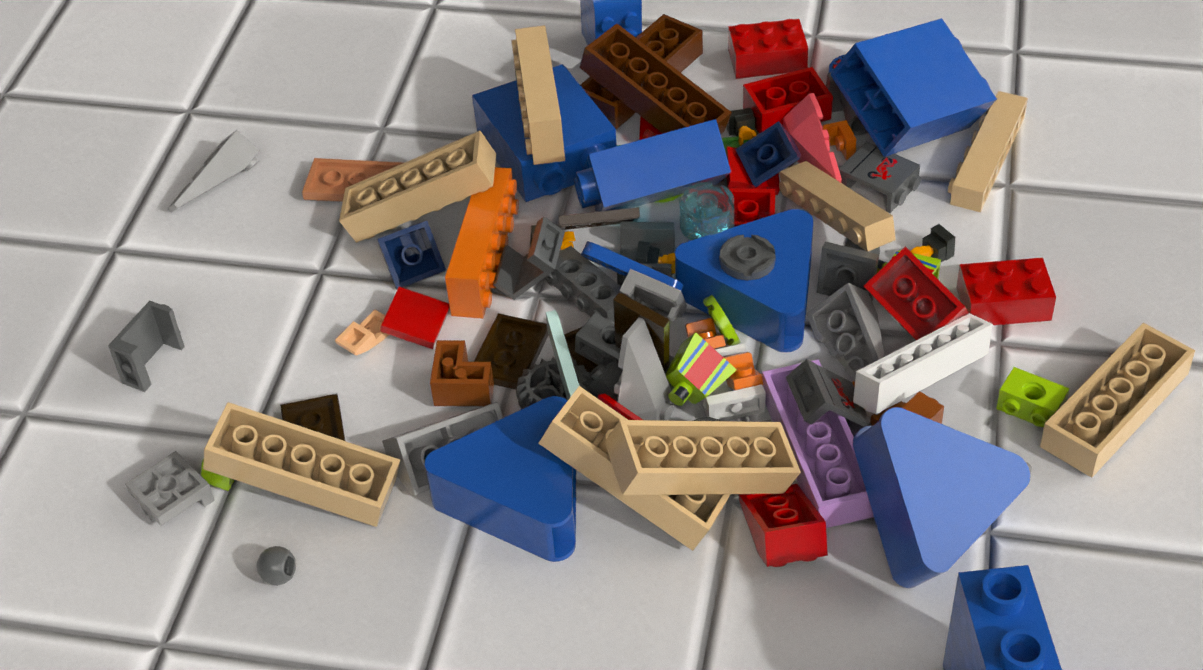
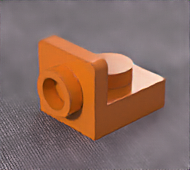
[822,120,857,160]
[685,318,726,349]
[724,352,763,390]

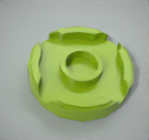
[703,295,741,346]

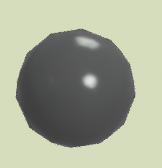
[257,546,296,586]

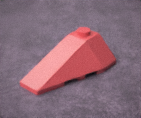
[783,93,842,183]

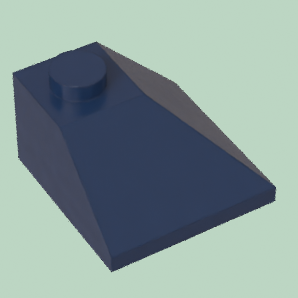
[736,121,801,188]
[377,221,447,290]

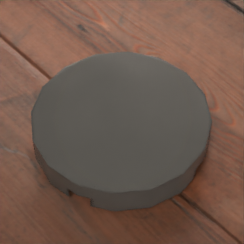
[719,235,776,281]

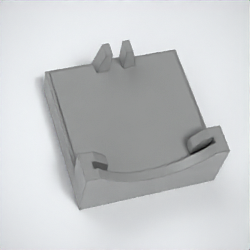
[619,269,687,322]
[125,451,215,526]

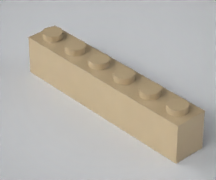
[948,91,1028,213]
[779,161,896,252]

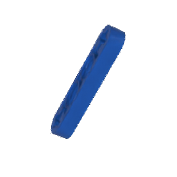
[581,241,684,291]

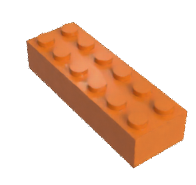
[445,167,519,319]

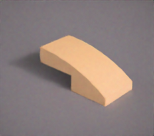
[335,310,389,356]

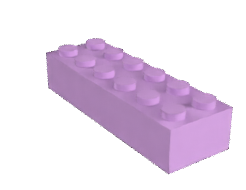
[762,360,874,528]

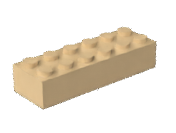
[511,25,565,165]
[339,131,496,243]
[1040,323,1195,478]
[538,386,731,551]
[203,402,400,527]
[605,420,801,495]

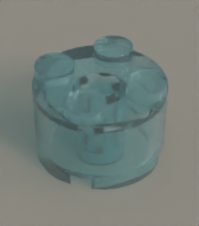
[679,182,734,240]

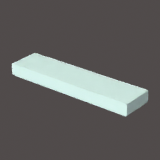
[546,310,579,400]

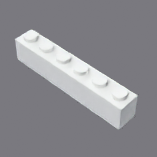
[853,313,993,414]

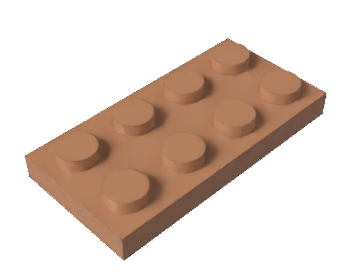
[302,158,403,202]

